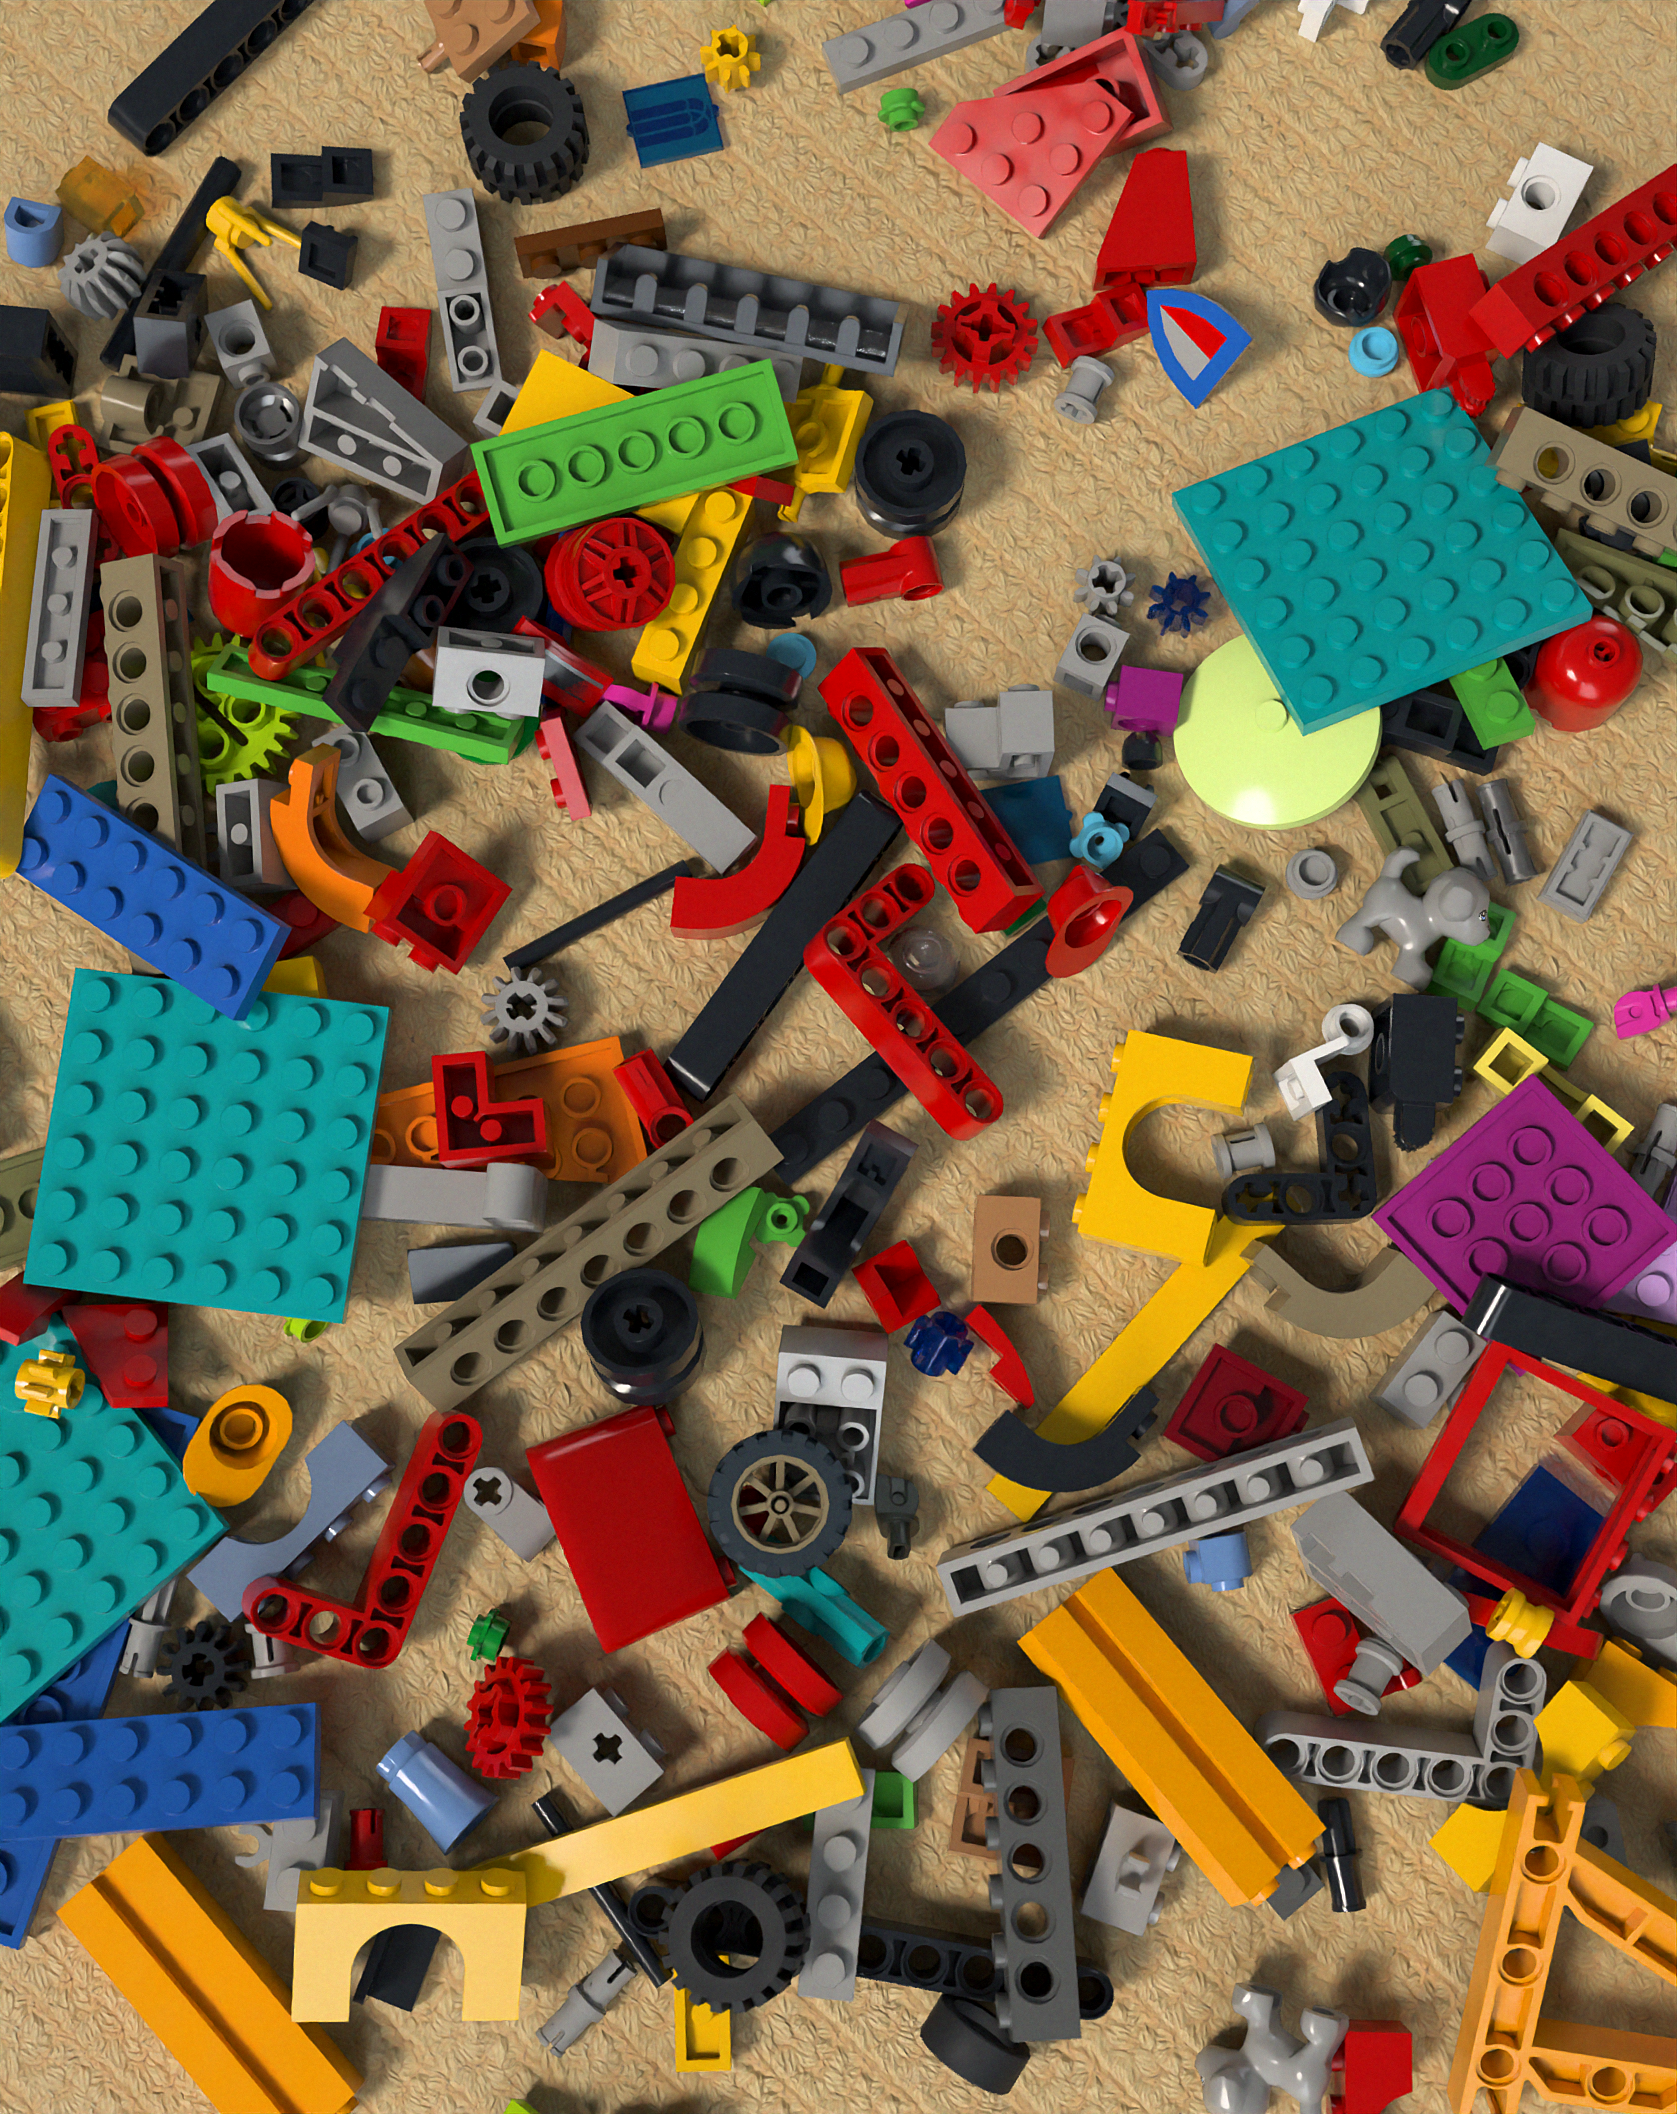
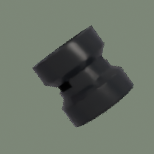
[270,477,330,542]

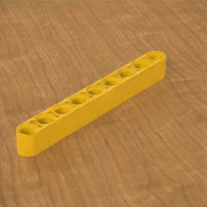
[0,431,52,879]

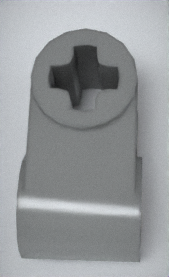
[463,1466,556,1563]

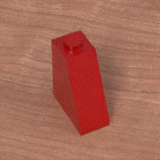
[1092,147,1197,291]

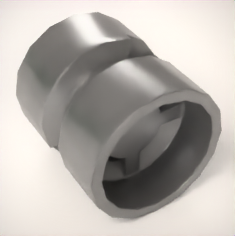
[234,382,311,472]

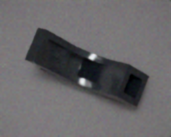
[779,1119,919,1309]
[969,1386,1160,1492]

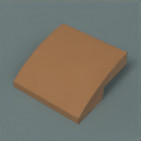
[947,1737,1075,1872]

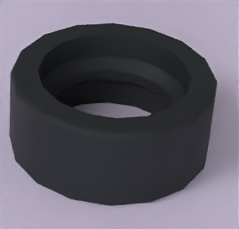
[920,1993,1030,2095]

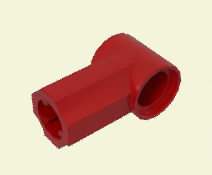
[838,536,945,608]
[612,1046,694,1149]

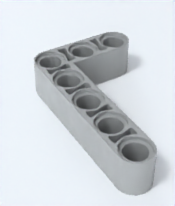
[362,1163,549,1232]
[1253,1640,1547,1807]

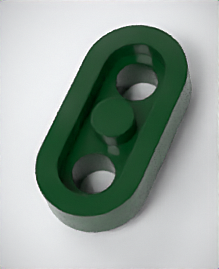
[1424,13,1519,91]

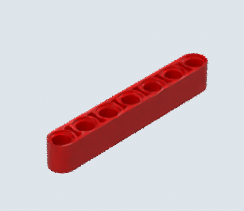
[248,468,493,681]

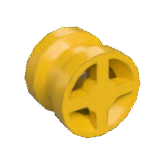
[1485,1587,1554,1659]

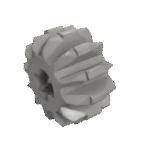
[57,230,147,321]
[480,967,569,1055]

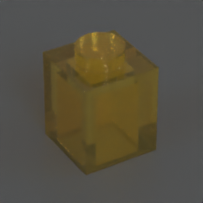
[55,155,146,240]

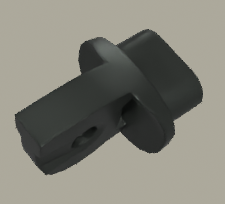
[874,1474,920,1560]

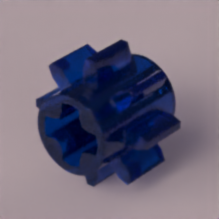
[1146,572,1211,639]
[904,1311,974,1377]

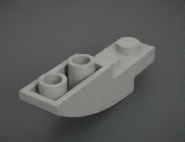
[422,188,503,394]
[571,700,758,877]

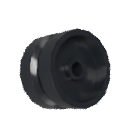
[854,410,967,541]
[443,537,549,634]
[678,648,803,757]
[580,1268,707,1406]

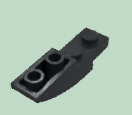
[322,533,475,732]
[1380,689,1499,776]

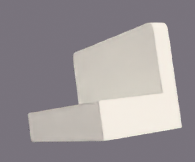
[1272,1034,1351,1122]

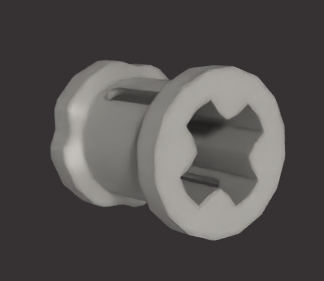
[1053,356,1115,424]
[1211,1122,1275,1179]
[245,1623,301,1679]

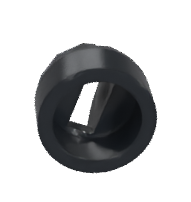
[1121,731,1163,771]

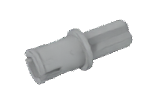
[118,1574,180,1678]

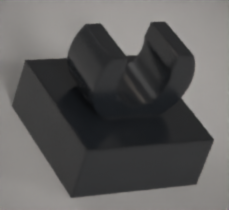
[298,220,358,291]
[1092,771,1158,842]

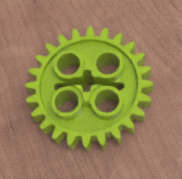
[149,633,302,798]

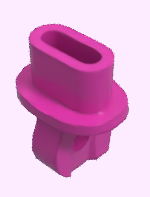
[596,681,678,735]
[1614,983,1677,1040]

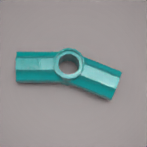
[738,1534,891,1670]

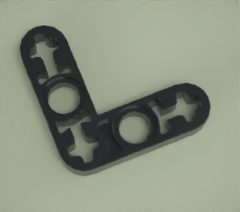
[1221,1071,1377,1226]

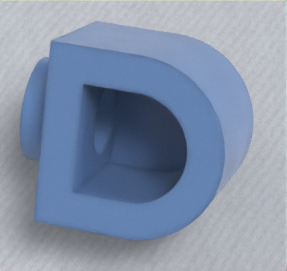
[4,197,65,268]
[1183,1530,1253,1591]

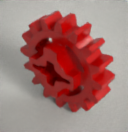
[930,283,1039,394]
[464,1656,554,1780]

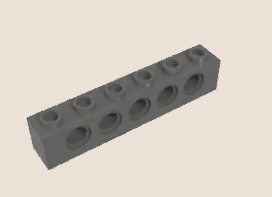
[978,1686,1081,2042]

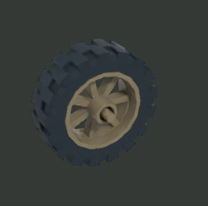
[707,1429,853,1578]

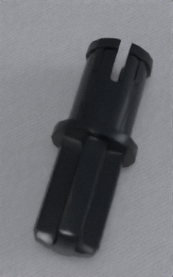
[1317,1796,1367,1913]

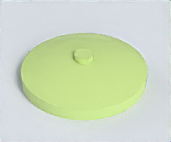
[1173,634,1382,830]

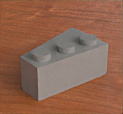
[297,337,469,506]
[1290,1490,1473,1677]

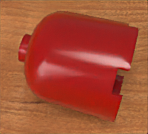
[207,510,316,639]
[1523,614,1644,733]

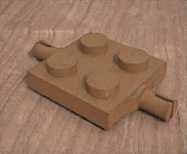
[416,0,541,84]

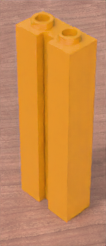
[1017,1567,1326,1907]
[56,1831,365,2114]

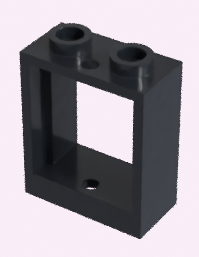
[0,305,79,400]

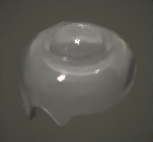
[884,924,961,1008]

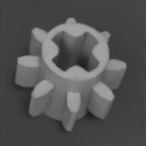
[1073,555,1136,620]

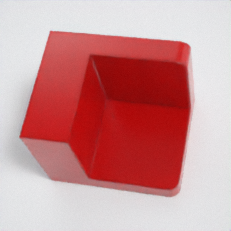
[851,1240,941,1335]

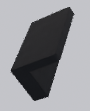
[352,1924,443,2012]

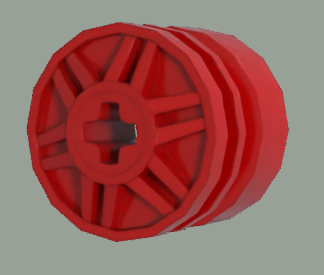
[544,518,676,632]

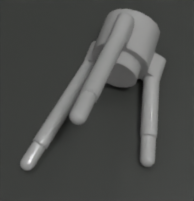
[291,484,383,576]

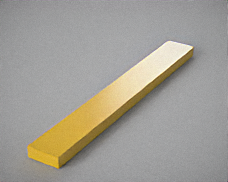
[984,1172,1302,1524]
[456,1736,868,1909]

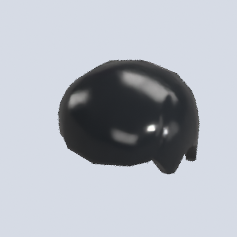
[1313,247,1393,327]

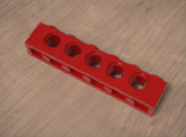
[1468,163,1677,360]
[817,647,1046,934]

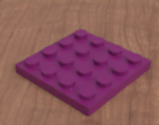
[1370,1073,1677,1377]

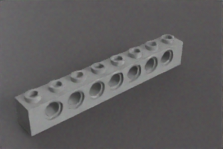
[936,1416,1375,1618]

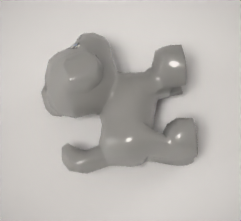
[1335,846,1492,993]
[1194,1981,1349,2114]

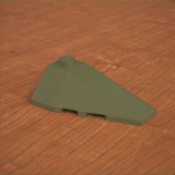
[1552,528,1677,664]

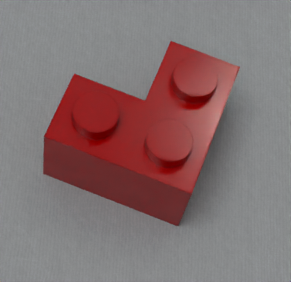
[431,1050,554,1169]

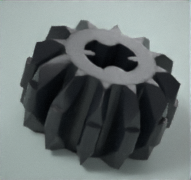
[156,1620,253,1712]

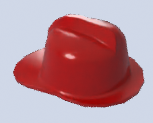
[1045,864,1133,978]

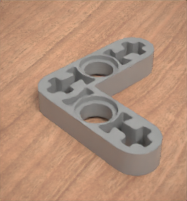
[1024,0,1208,91]

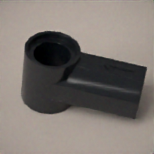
[1379,0,1472,71]
[1176,863,1266,974]

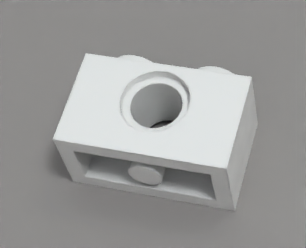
[1485,142,1594,265]

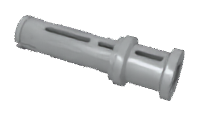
[1334,1554,1446,1715]

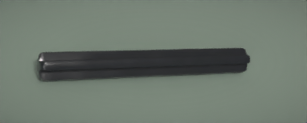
[100,156,242,373]

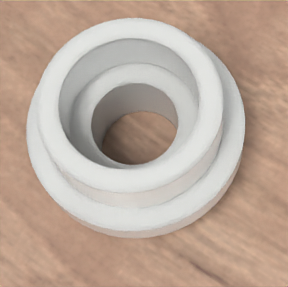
[1322,1004,1374,1055]

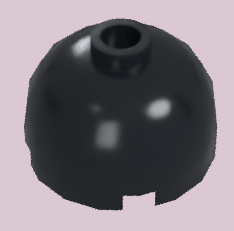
[729,531,833,629]

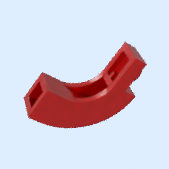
[670,784,806,940]

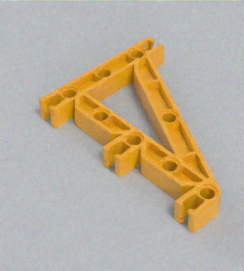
[1446,1767,1677,2114]

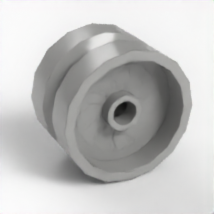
[854,1637,989,1783]

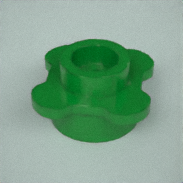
[467,1608,512,1662]

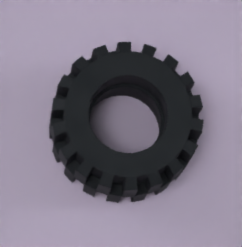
[459,60,590,205]
[1522,302,1657,429]
[659,1858,811,2014]

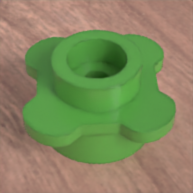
[754,1192,810,1247]

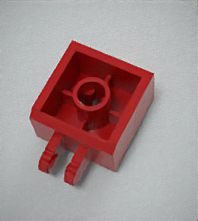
[1392,253,1501,419]

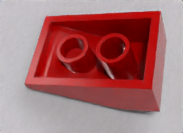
[992,25,1174,159]

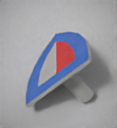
[1147,288,1255,409]

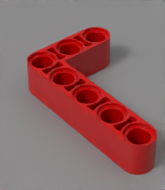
[803,863,1004,1141]
[241,1408,483,1669]

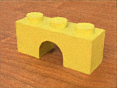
[1465,1027,1635,1155]

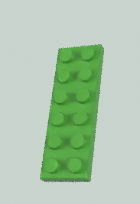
[470,358,799,549]

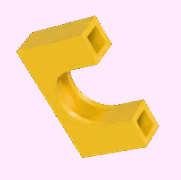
[1072,1029,1255,1269]
[291,1867,527,2022]

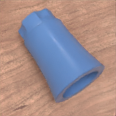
[376,1730,499,1856]

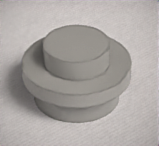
[1285,848,1338,900]

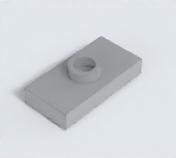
[1536,808,1634,924]

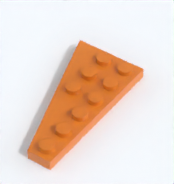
[370,1035,649,1185]

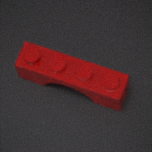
[1326,2019,1413,2114]

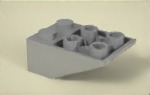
[768,1324,888,1505]

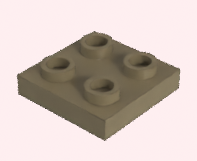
[97,354,226,456]

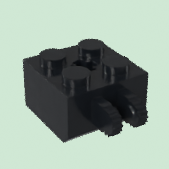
[1367,993,1465,1153]

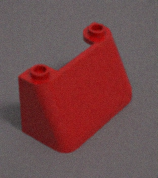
[525,1404,738,1654]

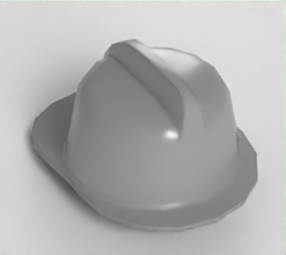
[1599,1552,1677,1671]

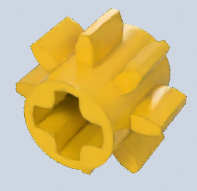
[700,24,761,93]
[15,1349,85,1419]

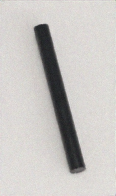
[503,859,693,972]
[531,1792,674,1988]

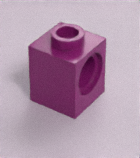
[1104,665,1183,737]

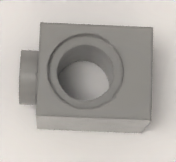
[204,299,281,390]
[1053,612,1130,702]

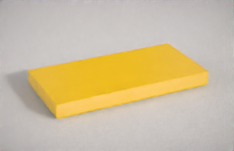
[498,349,703,537]

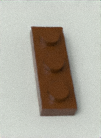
[514,208,668,279]

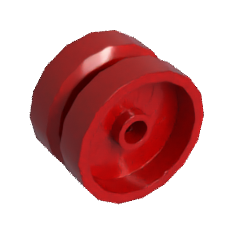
[91,435,219,559]
[706,1610,845,1753]

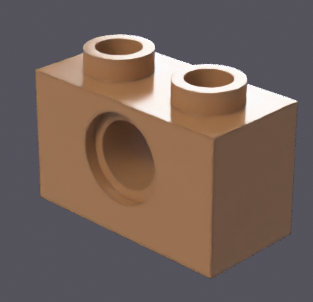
[970,1194,1050,1307]

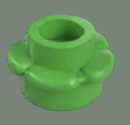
[878,88,926,132]

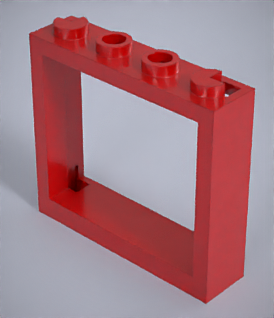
[1392,1339,1677,1628]

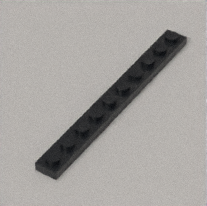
[768,828,1190,1188]

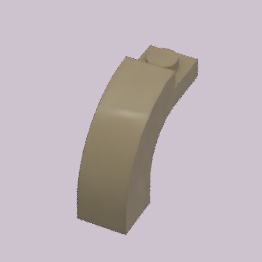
[1239,1240,1437,1339]

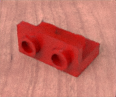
[528,280,604,350]

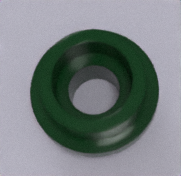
[1383,234,1433,282]

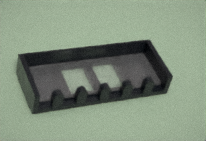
[590,241,910,377]

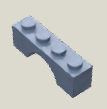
[186,1420,397,1623]

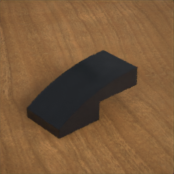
[270,146,373,209]

